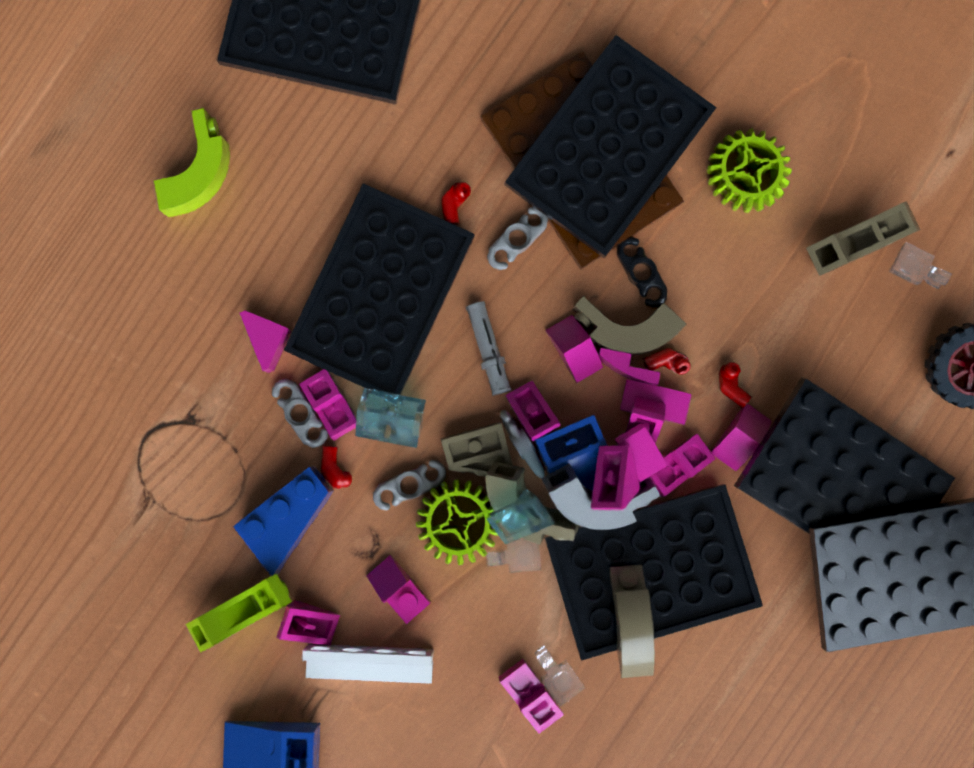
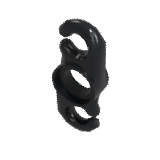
[617,237,667,308]

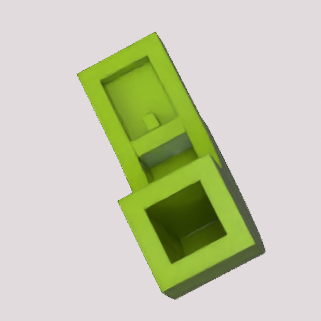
[154,108,230,217]
[185,573,292,653]

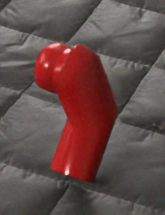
[441,182,471,225]
[643,348,691,375]
[719,362,752,408]
[321,446,352,489]

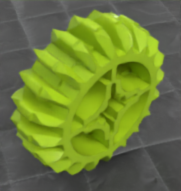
[706,128,792,213]
[416,479,501,565]

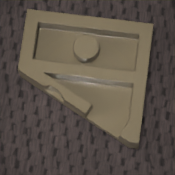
[441,422,513,477]

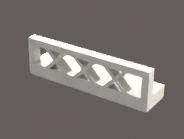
[302,644,434,684]

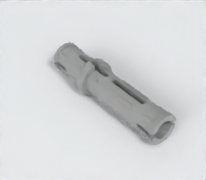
[466,301,512,396]

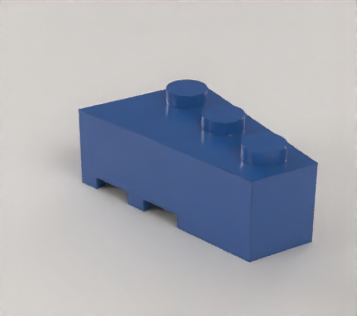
[233,466,334,576]

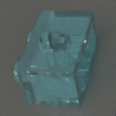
[355,388,426,448]

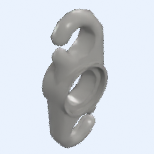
[487,207,548,270]
[271,379,328,448]
[500,410,545,478]
[373,460,446,511]

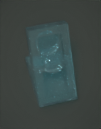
[487,489,554,544]

